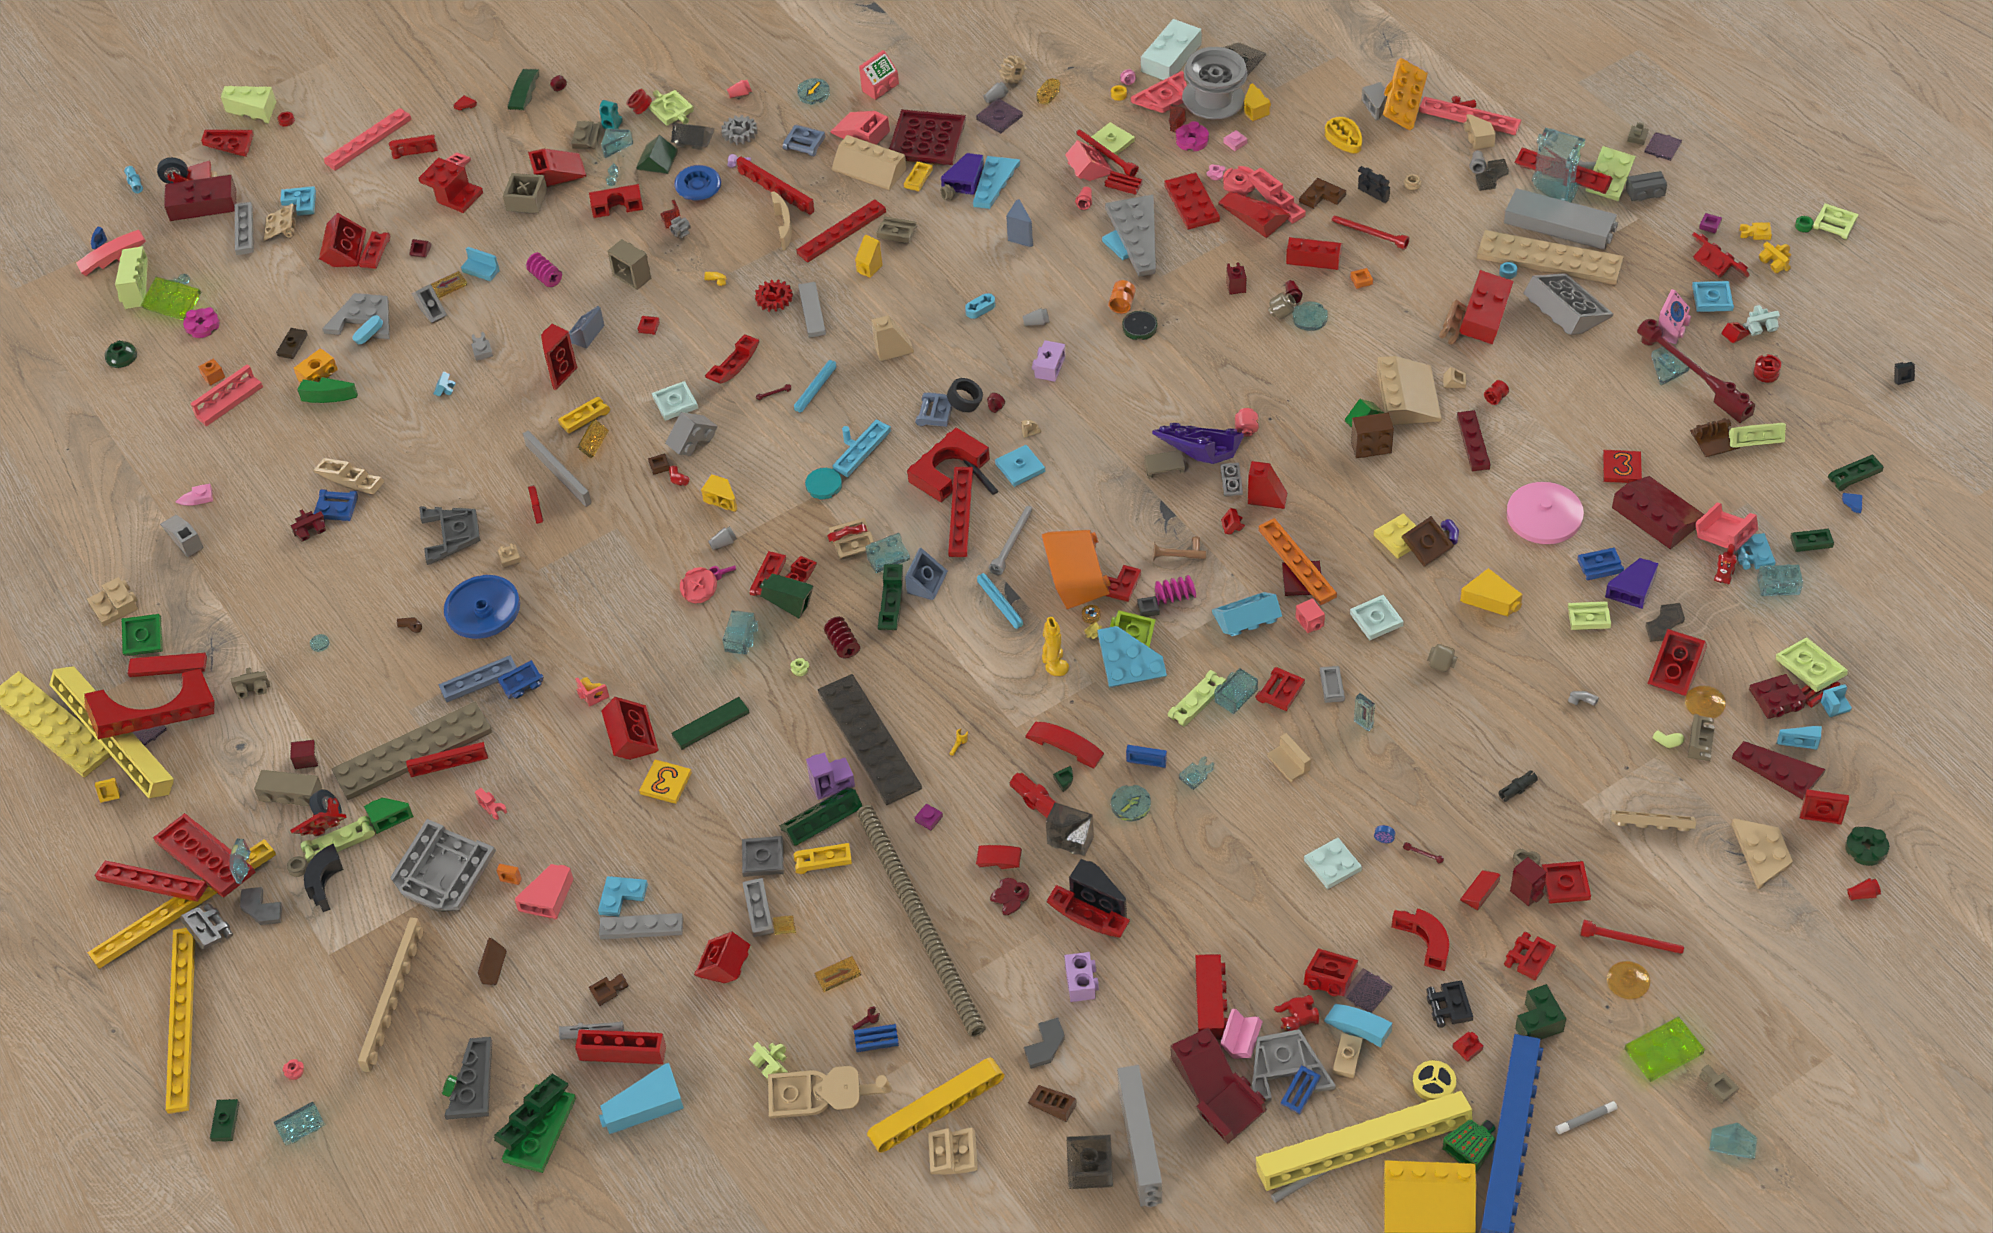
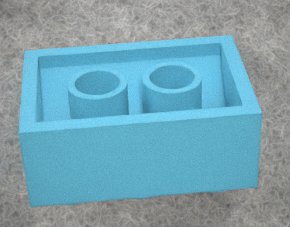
[1212,592,1282,636]

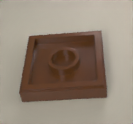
[1401,516,1454,567]

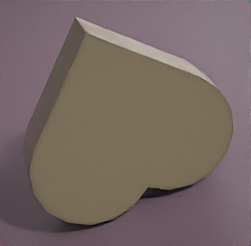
[1513,849,1541,866]

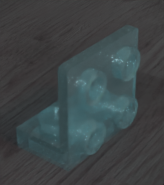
[274,1102,325,1146]

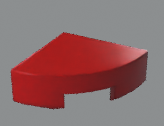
[453,95,477,110]

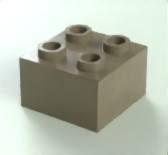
[503,173,547,213]
[607,239,651,290]

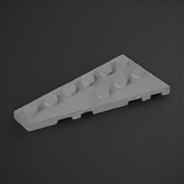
[1105,194,1156,277]

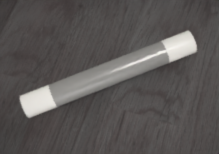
[1555,1101,1618,1135]

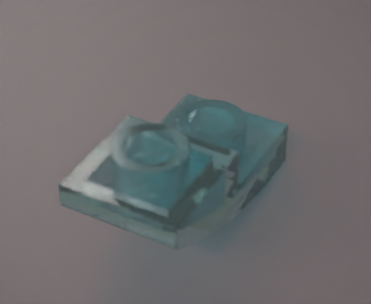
[230,838,251,884]

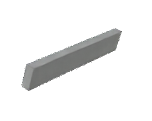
[523,431,591,507]

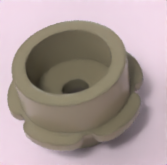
[941,184,955,201]

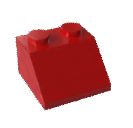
[694,932,751,984]

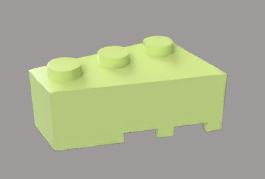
[221,86,276,124]

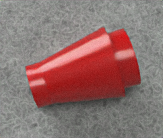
[1847,878,1881,901]

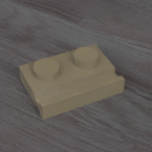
[571,121,602,149]
[876,216,917,243]

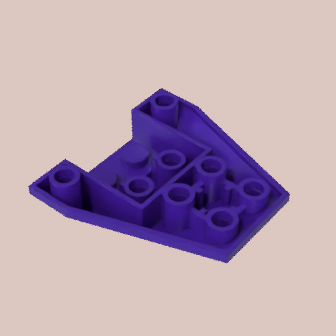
[1152,423,1244,464]

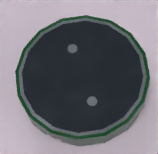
[1122,311,1158,340]

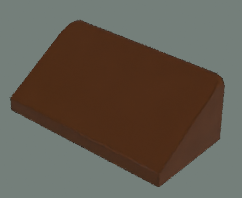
[477,938,507,985]

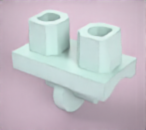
[1743,305,1780,336]

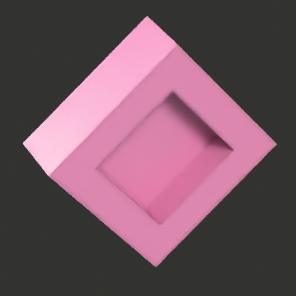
[1224,130,1247,151]

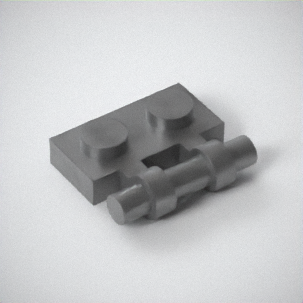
[180,903,233,950]

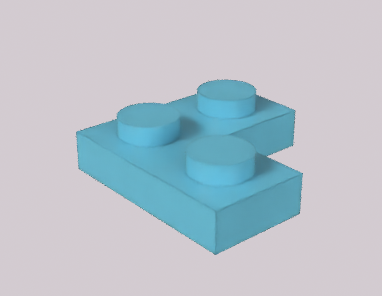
[280,186,316,216]
[598,876,648,917]

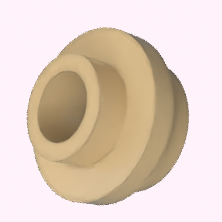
[1404,174,1421,190]

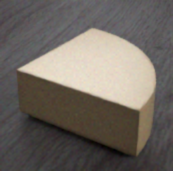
[1021,420,1041,438]

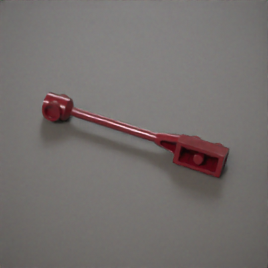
[1637,319,1755,423]

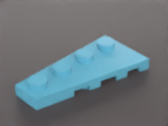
[973,156,1020,209]

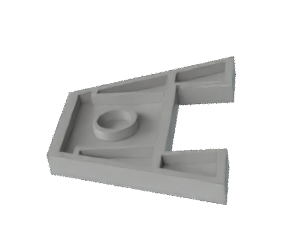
[322,293,390,339]
[1252,1030,1336,1102]

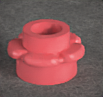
[283,1059,304,1080]

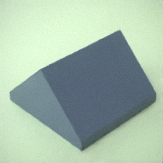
[1006,199,1033,247]
[569,306,605,349]
[905,548,948,600]

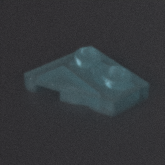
[1651,346,1690,385]

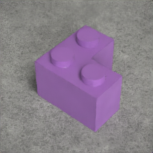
[806,752,855,800]

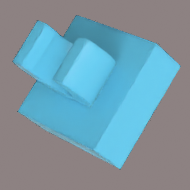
[433,371,456,397]

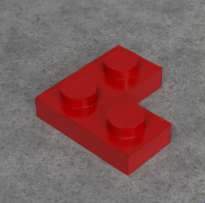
[1104,565,1141,602]

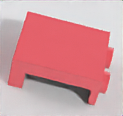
[1696,502,1758,552]

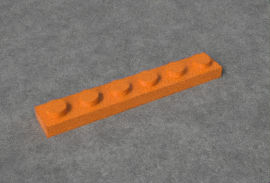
[1259,518,1337,606]

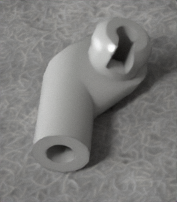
[1568,691,1599,706]

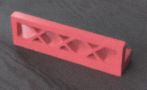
[190,364,263,427]

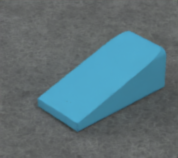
[1776,726,1822,749]

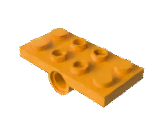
[1383,58,1428,130]

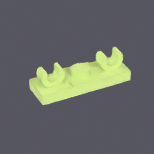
[1729,423,1786,447]

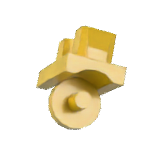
[1759,241,1791,274]

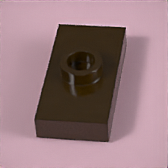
[276,328,308,359]

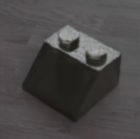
[671,123,714,150]

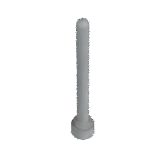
[989,506,1032,575]

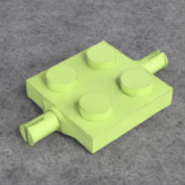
[649,90,694,126]

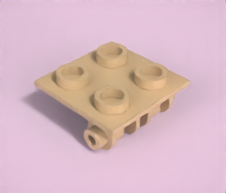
[264,203,296,241]

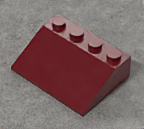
[1612,476,1705,550]

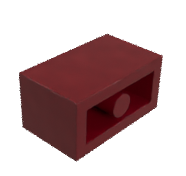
[1510,857,1547,907]

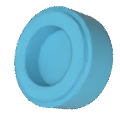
[1499,262,1518,279]

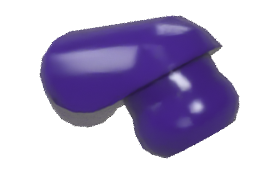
[1440,519,1459,545]

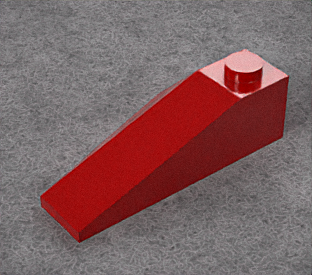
[1218,192,1291,239]

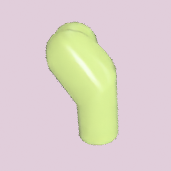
[1653,730,1685,748]

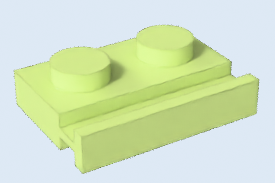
[1568,602,1611,630]

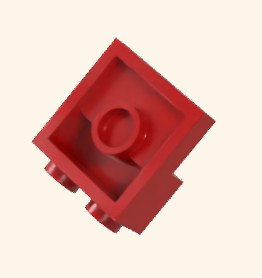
[1303,948,1358,997]

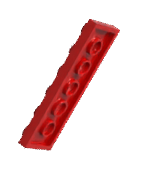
[153,813,256,898]

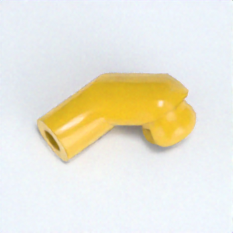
[704,272,727,286]

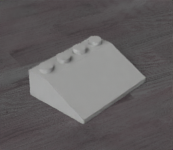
[1523,273,1613,335]

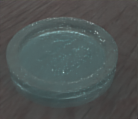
[310,634,329,652]

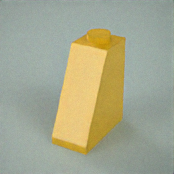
[1460,568,1523,617]

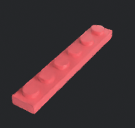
[1419,96,1521,135]
[324,108,412,171]

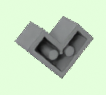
[665,412,718,456]

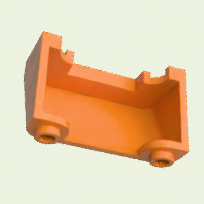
[1042,530,1111,609]

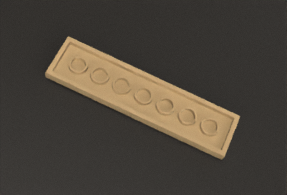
[1477,230,1624,285]

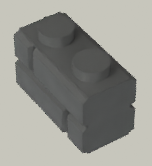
[1626,171,1667,201]

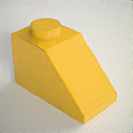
[855,235,883,278]

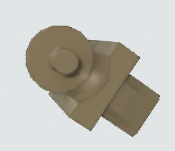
[231,667,270,699]

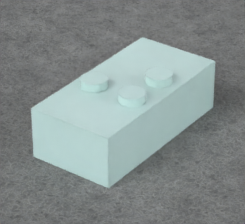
[1141,19,1202,80]

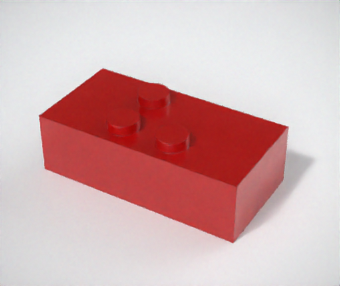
[1459,270,1514,345]

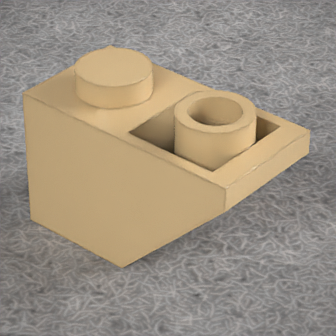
[1464,114,1496,150]

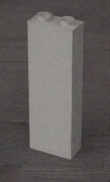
[1504,188,1618,250]
[1117,1065,1162,1207]

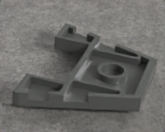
[419,506,481,565]

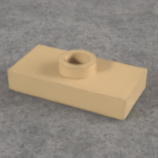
[1332,1033,1363,1079]

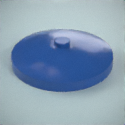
[444,575,520,639]

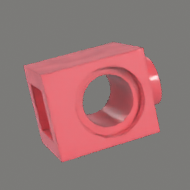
[1296,598,1325,633]

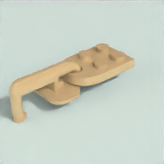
[768,1066,892,1119]

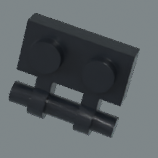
[1358,166,1390,203]
[1426,980,1473,1028]

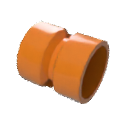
[1108,280,1136,314]

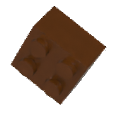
[1351,412,1394,459]

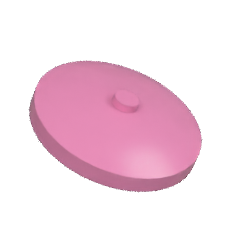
[1506,482,1584,544]

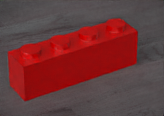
[1195,954,1228,1039]
[575,1029,666,1065]

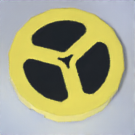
[1413,1060,1457,1101]

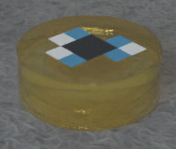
[1082,605,1101,624]

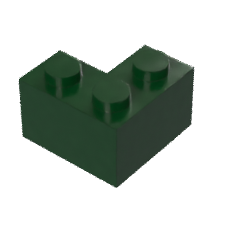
[1515,984,1566,1040]

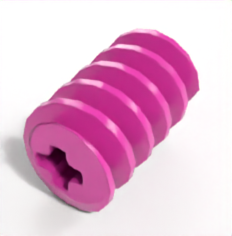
[526,252,562,288]
[1154,575,1196,605]

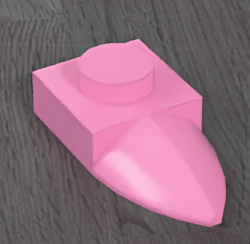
[176,484,213,506]

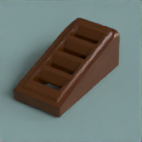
[1028,1085,1077,1122]

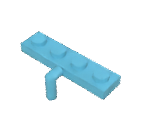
[832,419,891,478]

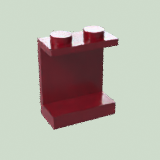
[1196,1072,1267,1144]

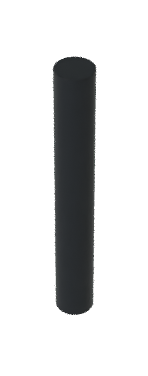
[963,460,998,495]

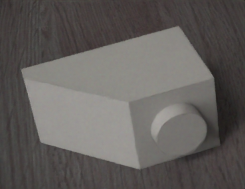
[1362,82,1387,121]
[412,284,447,323]

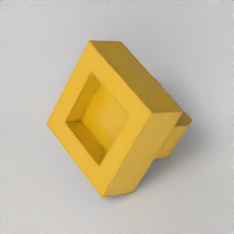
[95,778,121,803]

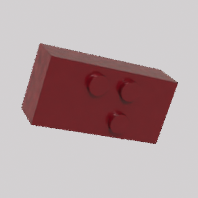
[164,174,237,222]

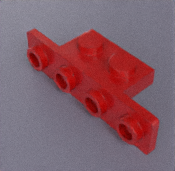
[1692,232,1750,278]

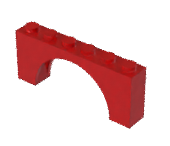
[84,669,215,740]

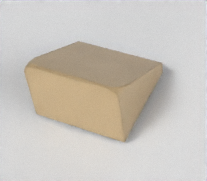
[1443,367,1466,388]

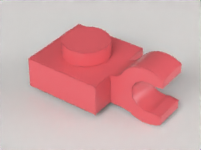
[475,788,507,820]

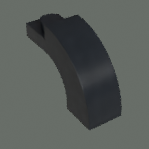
[304,844,344,912]

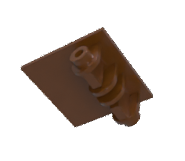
[1690,418,1740,457]

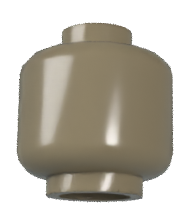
[1269,292,1296,319]
[1427,644,1458,672]

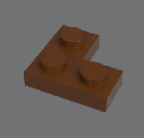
[1299,178,1347,209]

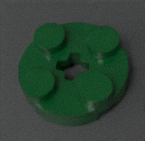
[1845,826,1889,866]

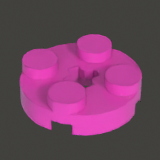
[1176,121,1209,151]
[183,307,220,338]

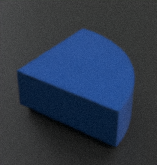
[91,226,107,250]
[1842,493,1862,513]

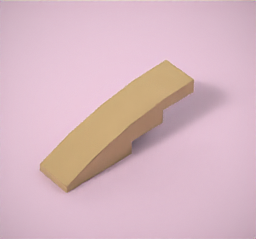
[314,458,384,495]

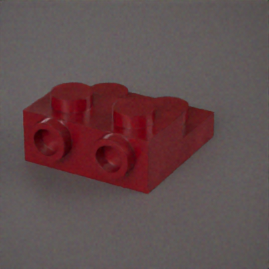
[1749,674,1807,719]

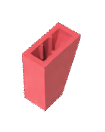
[515,864,574,919]

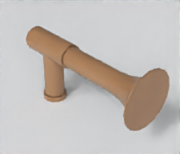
[1153,536,1206,561]

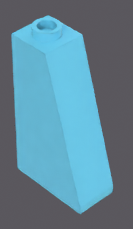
[599,1063,684,1134]

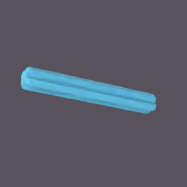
[794,360,837,413]
[977,573,1023,629]

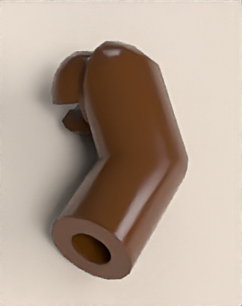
[397,617,422,633]

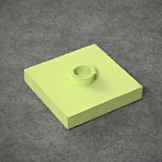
[1088,122,1135,155]

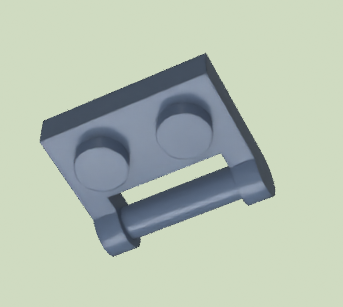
[783,125,825,157]
[915,393,953,427]

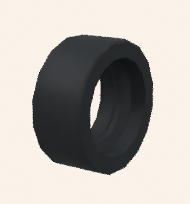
[947,378,983,413]

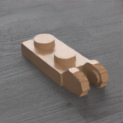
[1439,299,1467,345]

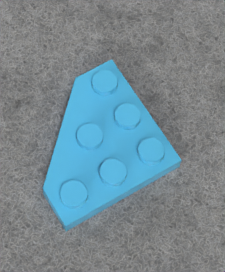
[1097,626,1167,688]

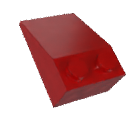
[1647,629,1707,696]

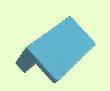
[461,247,500,282]

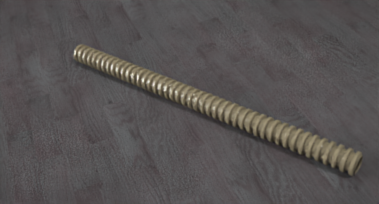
[857,805,986,1037]

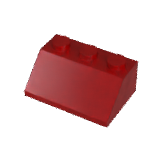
[319,212,366,267]
[1286,237,1343,270]
[541,324,578,390]
[601,697,659,760]

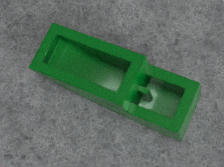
[297,377,358,403]

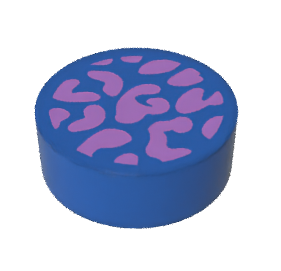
[1374,825,1396,843]

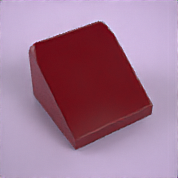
[409,239,432,258]

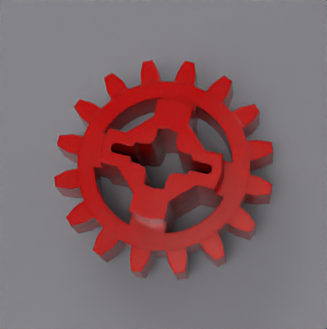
[755,279,793,312]

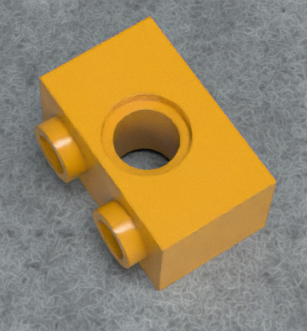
[294,348,338,382]

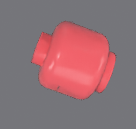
[1235,408,1259,437]

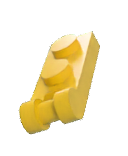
[558,397,610,434]
[793,843,852,874]

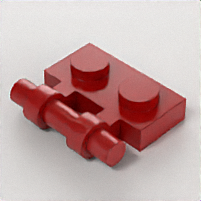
[1504,932,1556,981]

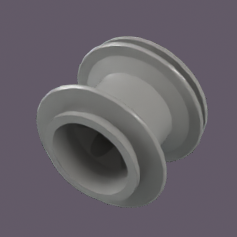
[1182,47,1247,119]

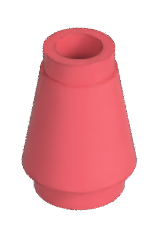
[727,79,752,98]
[1075,187,1092,210]

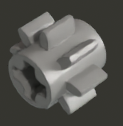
[669,216,691,238]

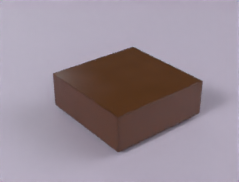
[648,454,670,475]

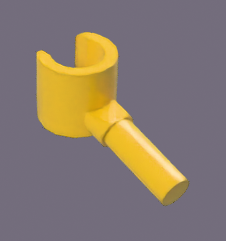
[949,729,968,756]

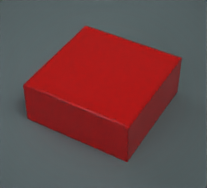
[638,316,660,335]

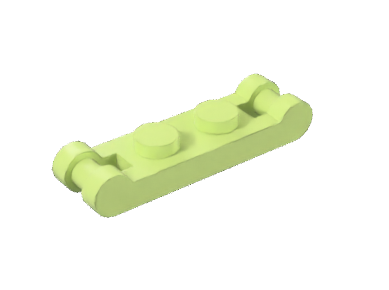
[1168,670,1228,727]
[300,816,375,863]

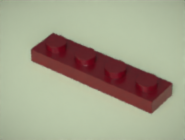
[1457,410,1491,472]

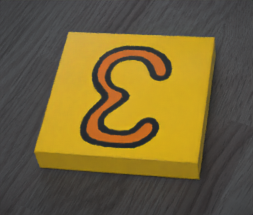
[639,759,692,804]

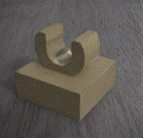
[1627,122,1649,145]

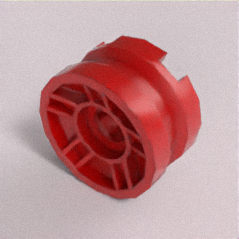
[626,89,652,115]
[1753,354,1781,383]

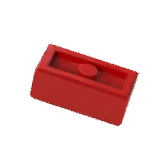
[1460,870,1501,910]

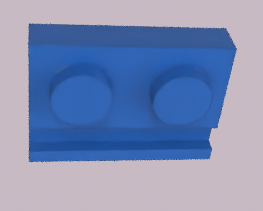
[1577,547,1624,581]

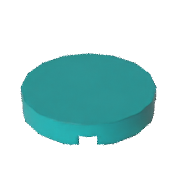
[805,468,842,499]

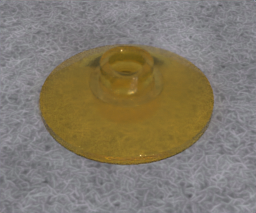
[1685,686,1726,719]
[1607,961,1650,999]

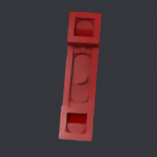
[705,334,760,384]
[1025,722,1104,769]
[1047,885,1130,938]

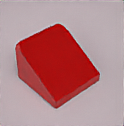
[1721,322,1750,343]

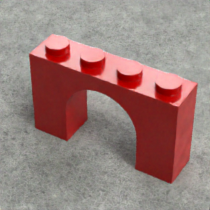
[907,427,990,502]

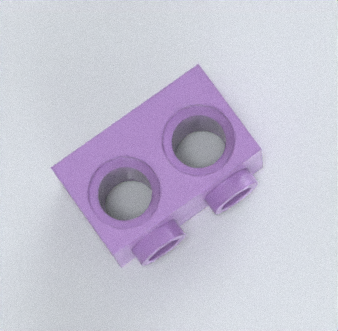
[1064,952,1099,1002]

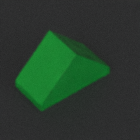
[1345,398,1384,428]

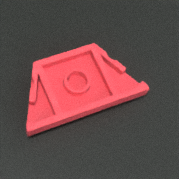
[1131,71,1187,113]

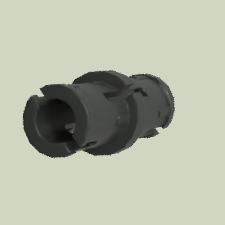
[1498,770,1538,802]

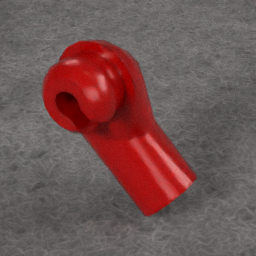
[1452,96,1477,108]
[669,466,689,486]

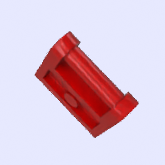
[1255,667,1305,711]

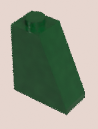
[760,573,814,619]

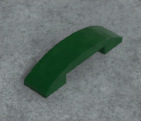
[878,564,903,630]

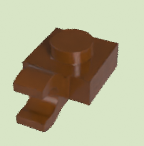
[588,974,629,1006]

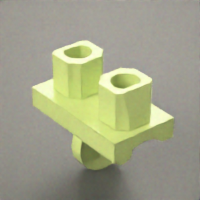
[749,1042,788,1079]

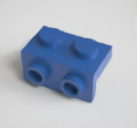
[497,660,544,699]

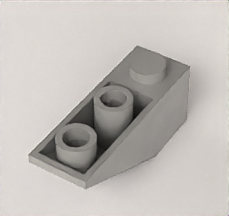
[160,515,204,557]

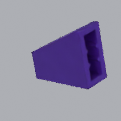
[941,153,984,195]
[1605,558,1659,609]

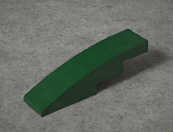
[508,69,539,110]
[494,1073,569,1151]

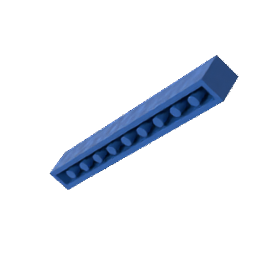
[1481,1034,1543,1233]

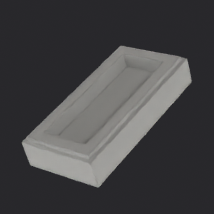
[1319,666,1345,703]

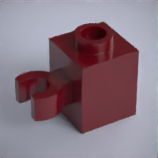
[1226,262,1247,295]

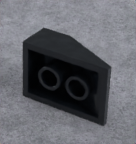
[1069,859,1127,918]

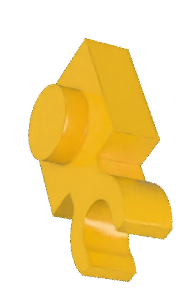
[1739,222,1772,240]

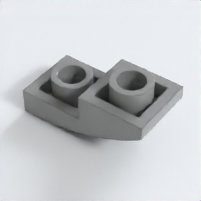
[1220,463,1243,496]

